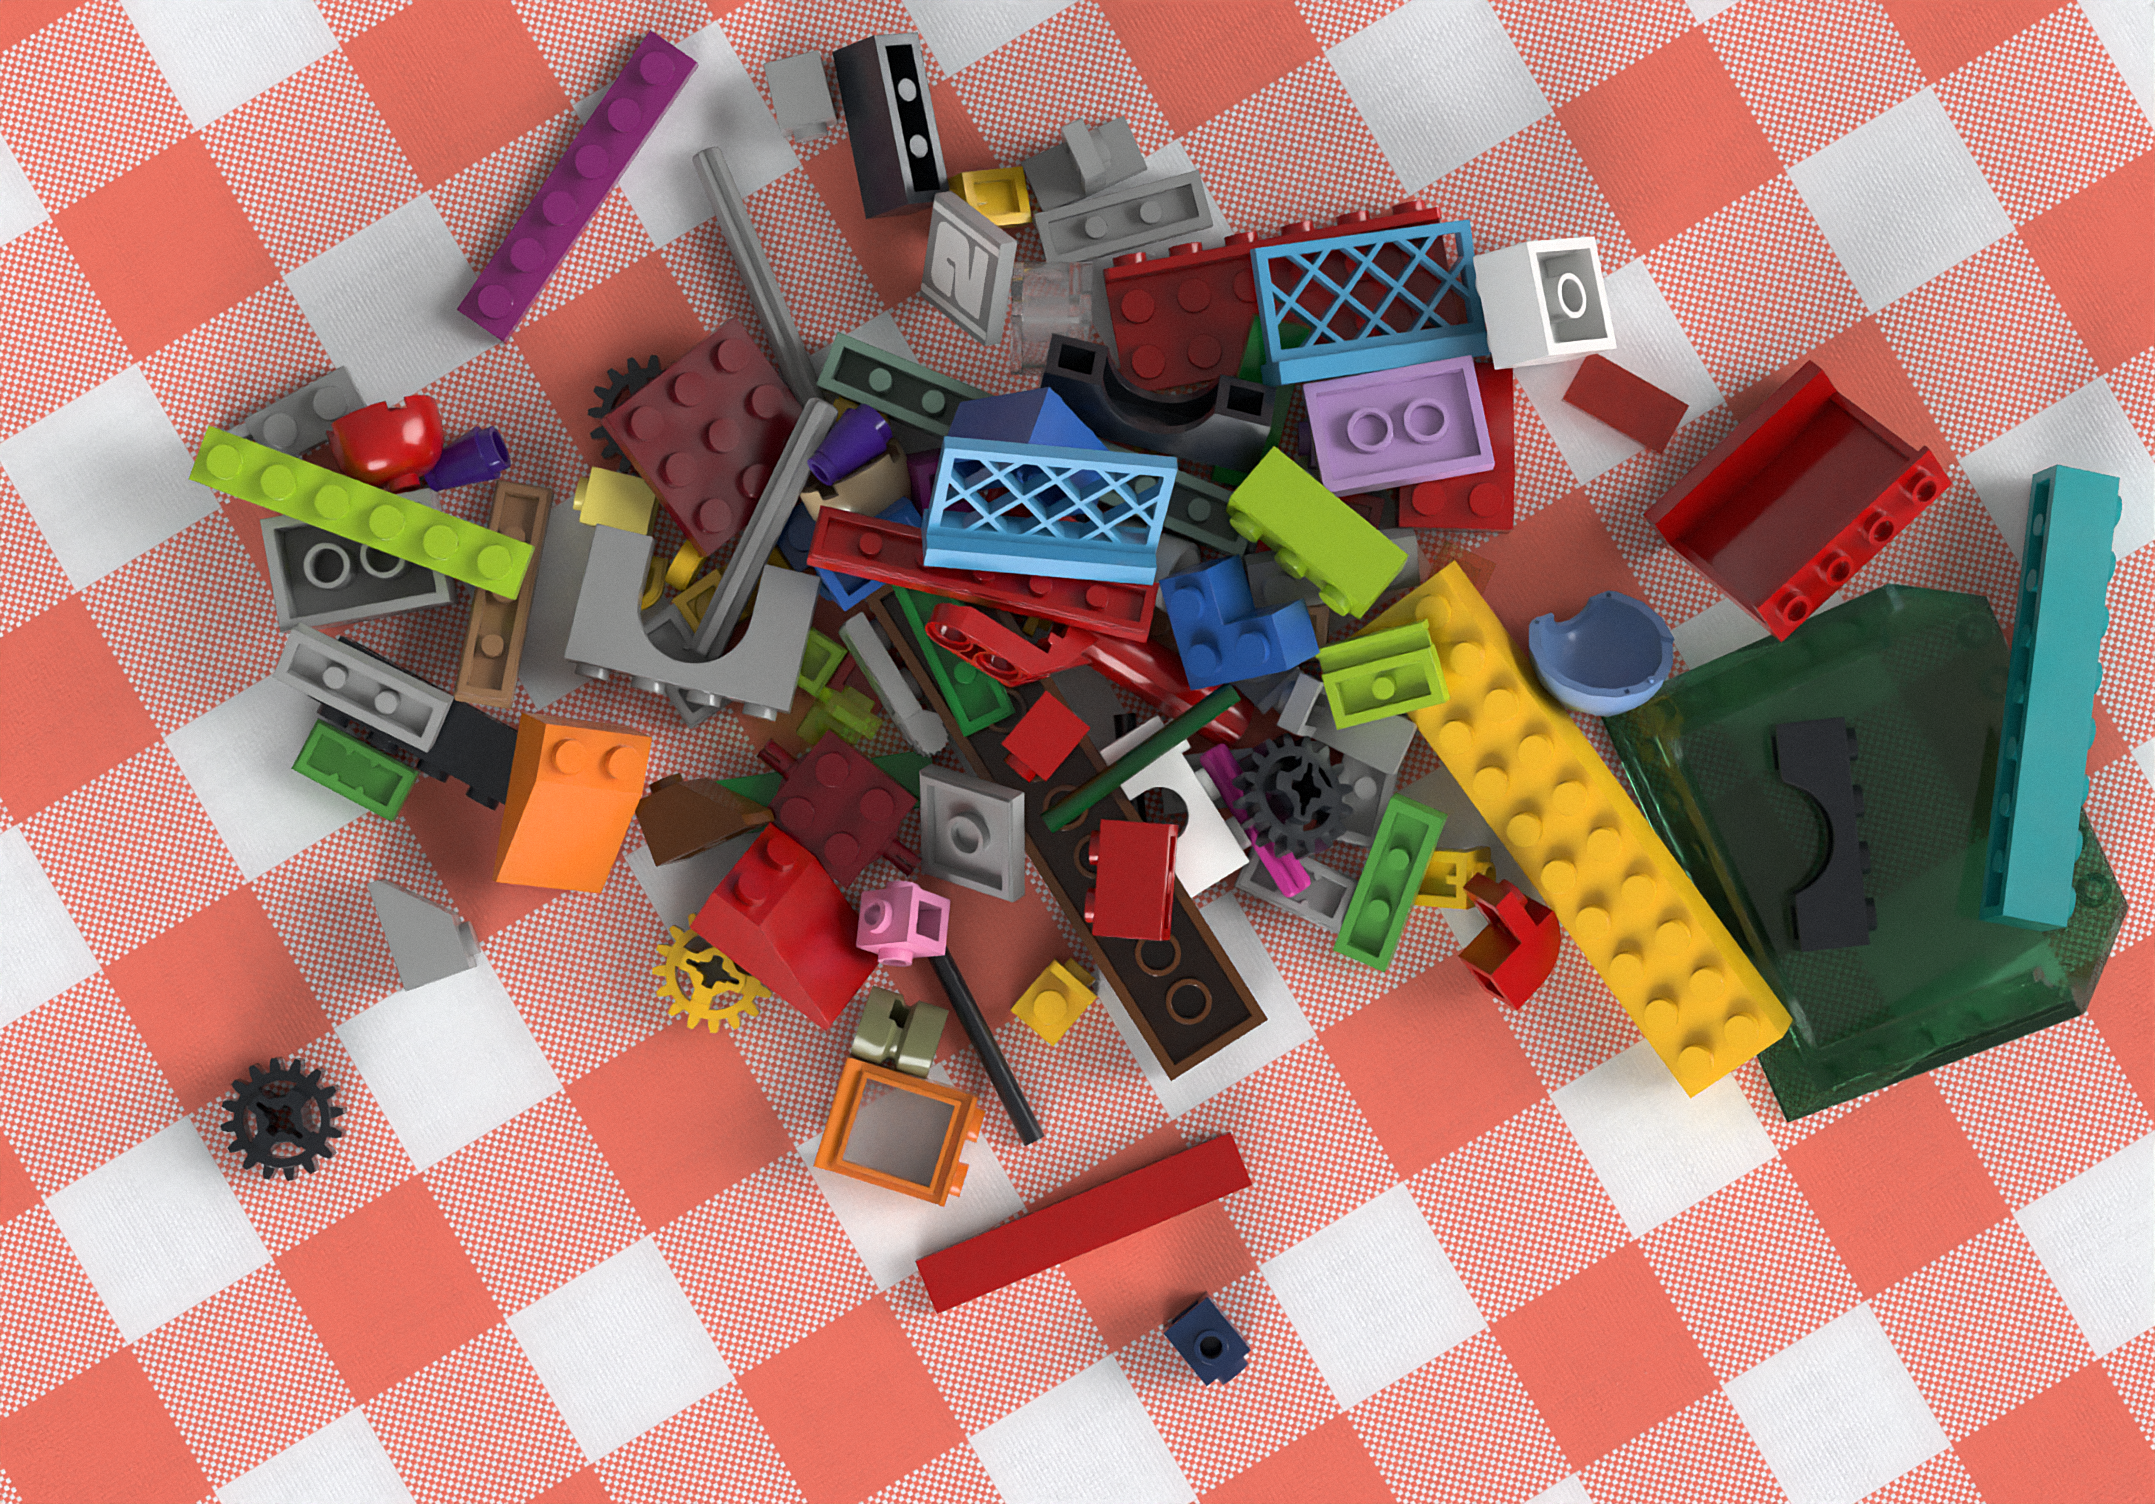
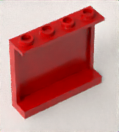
[1643,360,1953,642]

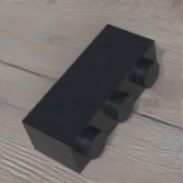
[832,32,950,219]

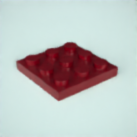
[599,316,813,558]

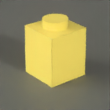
[573,466,660,537]

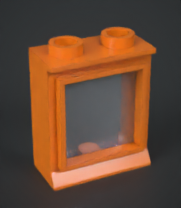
[813,1054,986,1207]

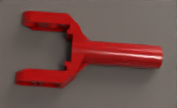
[925,487,1254,748]

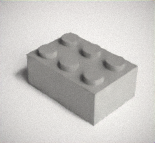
[260,488,459,634]

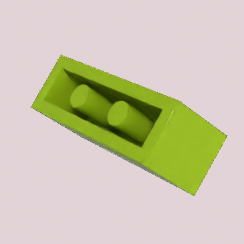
[1226,446,1409,620]

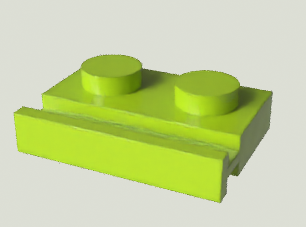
[1315,618,1450,730]

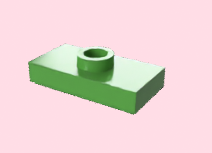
[291,718,421,822]

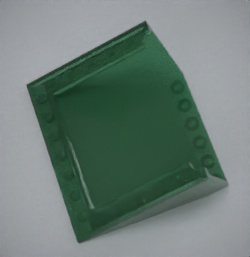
[1600,583,2129,1123]

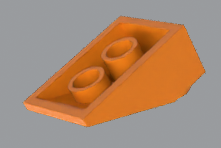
[492,712,652,894]

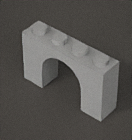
[564,524,822,721]

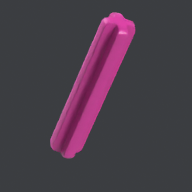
[1200,743,1311,898]

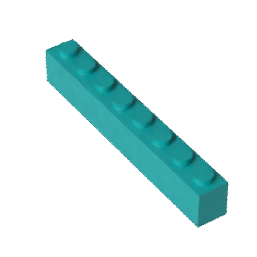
[1978,464,2122,932]

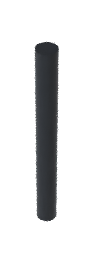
[927,945,1045,1146]

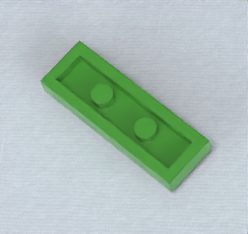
[1333,793,1448,972]

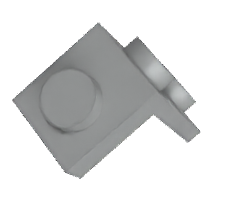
[1277,673,1417,775]

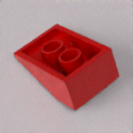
[1395,362,1515,534]
[689,822,879,1031]

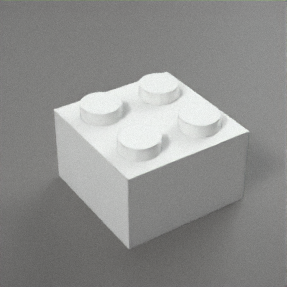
[1473,236,1617,370]

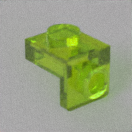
[796,685,883,746]

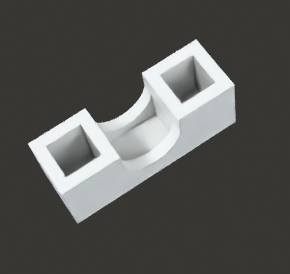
[1098,715,1252,898]

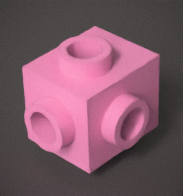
[856,881,951,967]

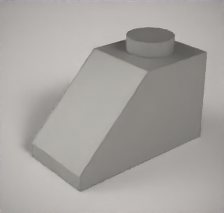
[367,879,481,992]

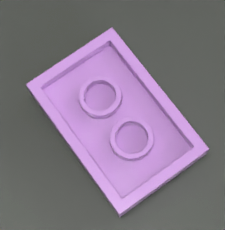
[1301,355,1495,497]

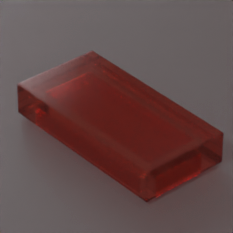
[1561,353,1689,456]

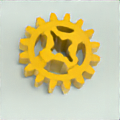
[652,912,773,1033]

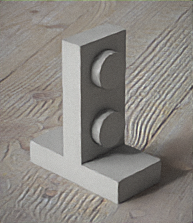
[1021,115,1147,212]

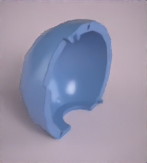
[1529,590,1674,717]

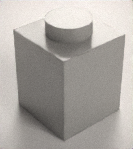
[763,50,838,143]

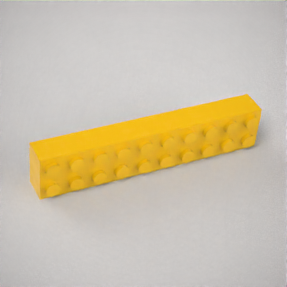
[1351,560,1793,1099]

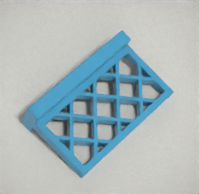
[1250,219,1492,387]
[921,436,1178,585]

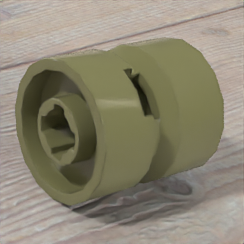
[850,985,949,1079]

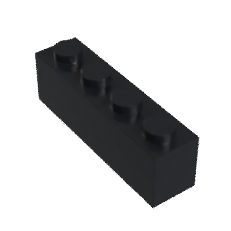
[307,636,518,811]

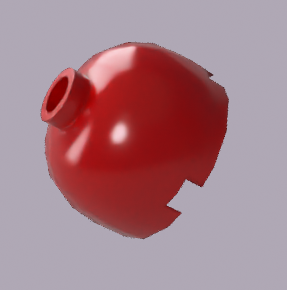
[325,395,444,494]

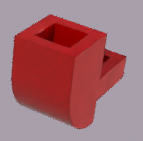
[1458,872,1561,1010]

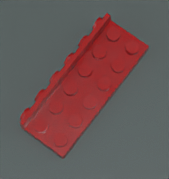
[1103,200,1459,392]

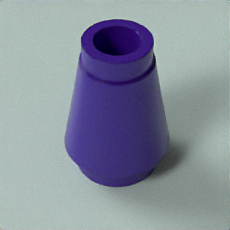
[807,403,893,486]
[424,426,511,492]

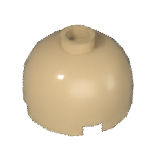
[799,437,912,522]

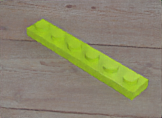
[189,425,535,601]

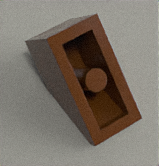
[635,773,775,867]

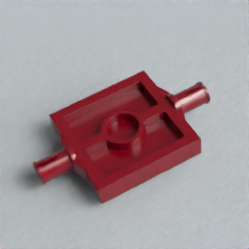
[756,728,922,889]

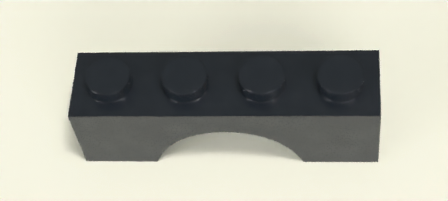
[1038,333,1277,474]
[1768,717,1877,952]

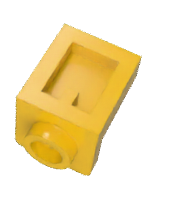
[948,166,1032,229]
[1414,846,1496,910]
[1010,957,1098,1047]

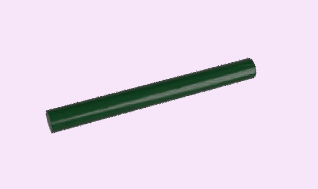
[1040,683,1241,833]

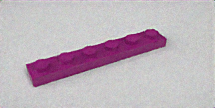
[457,30,699,344]

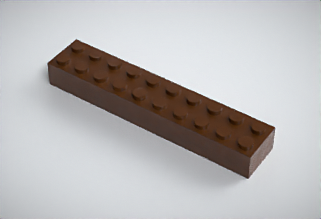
[865,583,1268,1081]

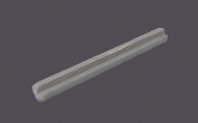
[692,146,826,409]
[690,397,838,660]

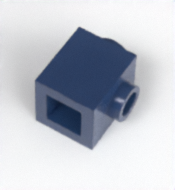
[1163,1291,1251,1386]

